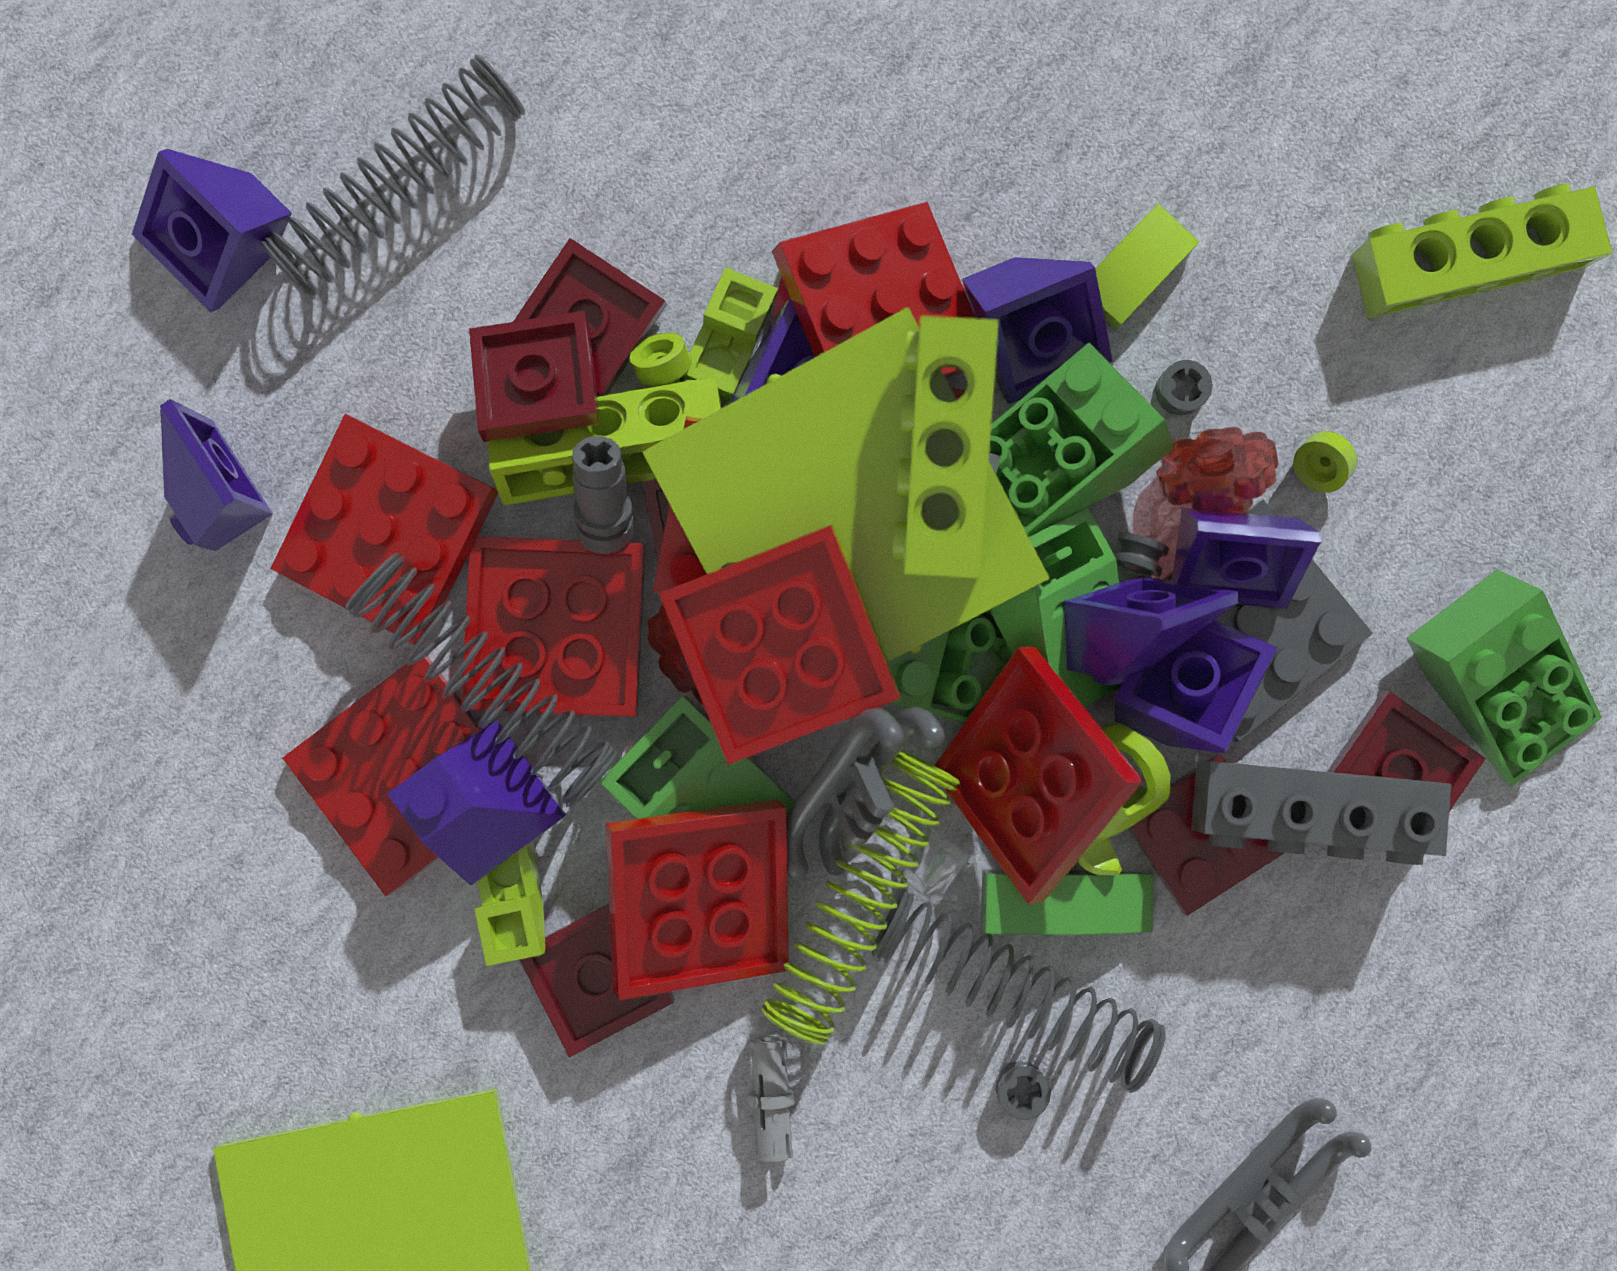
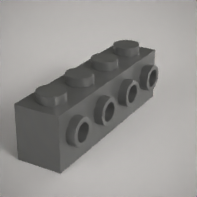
[1191,760,1451,865]

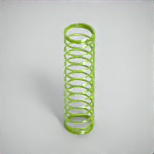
[761,750,960,1045]

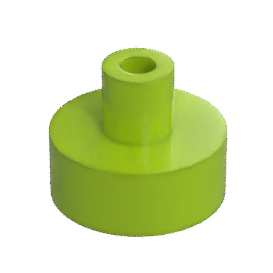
[630,333,692,386]
[1293,431,1358,493]

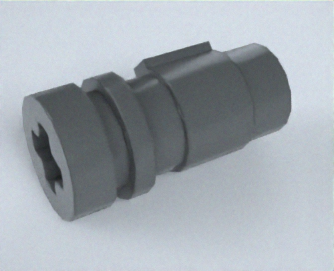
[572,436,634,554]

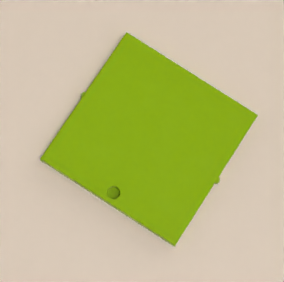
[642,307,1050,662]
[213,1088,532,1271]

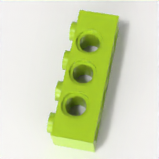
[1351,183,1613,319]
[893,316,998,579]
[488,376,722,506]

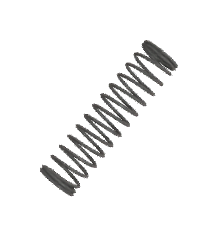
[261,55,525,299]
[345,553,619,807]
[871,890,1166,1093]

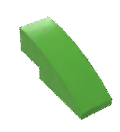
[981,869,1154,935]

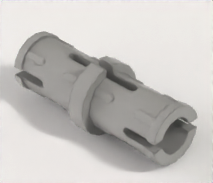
[748,1036,795,1162]

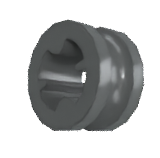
[1155,360,1213,416]
[1113,532,1170,577]
[995,1061,1051,1120]

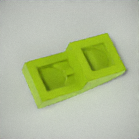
[1095,204,1200,330]
[680,267,778,402]
[474,841,545,966]

